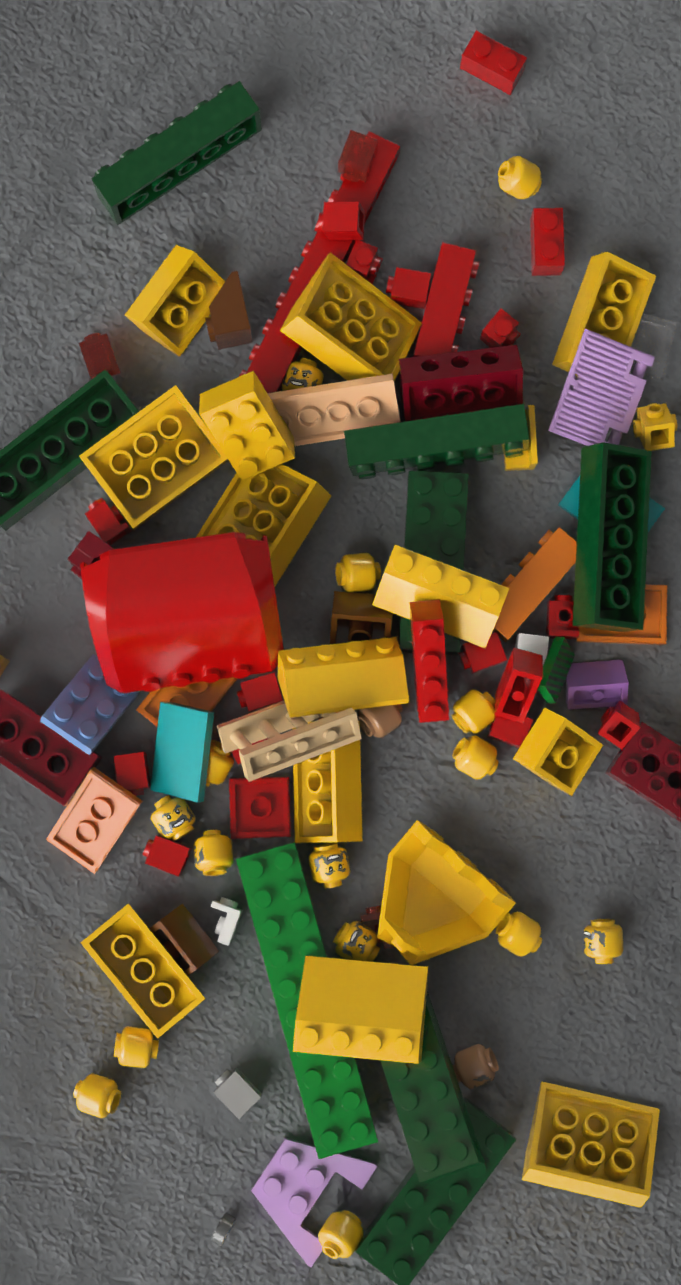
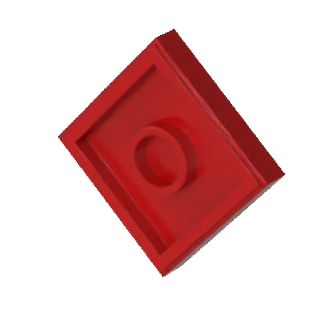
[229,777,291,839]

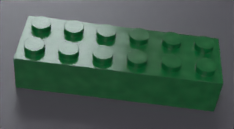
[91,81,262,225]
[0,369,139,531]
[344,404,529,479]
[573,442,652,632]
[399,471,469,655]
[380,991,485,1183]
[355,1097,516,1285]

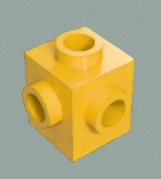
[633,403,678,451]

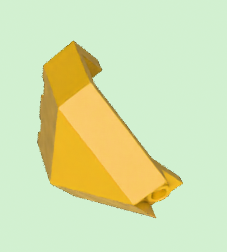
[377,820,516,965]

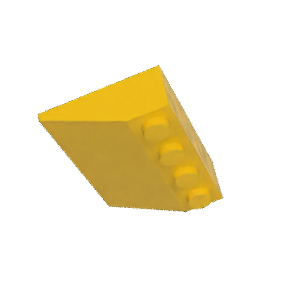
[280,252,422,381]
[79,385,229,530]
[195,464,332,586]
[293,956,429,1064]
[522,1081,660,1208]

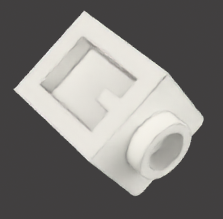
[211,897,243,946]

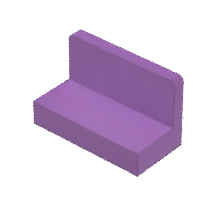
[566,660,629,710]

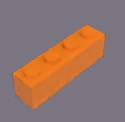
[493,527,577,642]

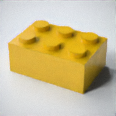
[199,371,295,480]

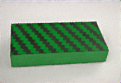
[538,637,575,703]

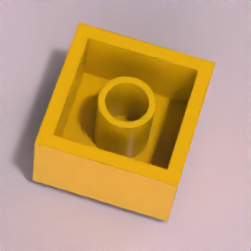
[513,707,603,796]

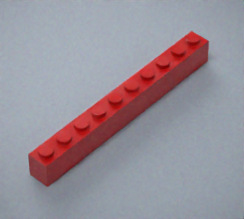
[239,131,400,393]

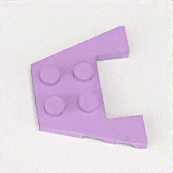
[251,1137,377,1267]

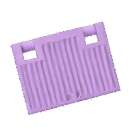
[548,329,655,446]

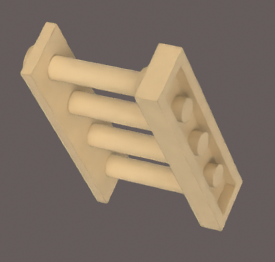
[217,701,362,782]

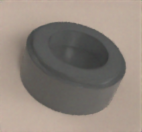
[211,1213,236,1246]

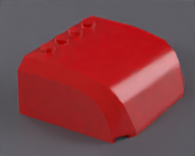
[80,532,284,694]

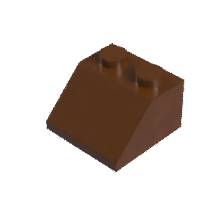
[205,271,253,350]
[330,591,393,644]
[150,903,219,976]

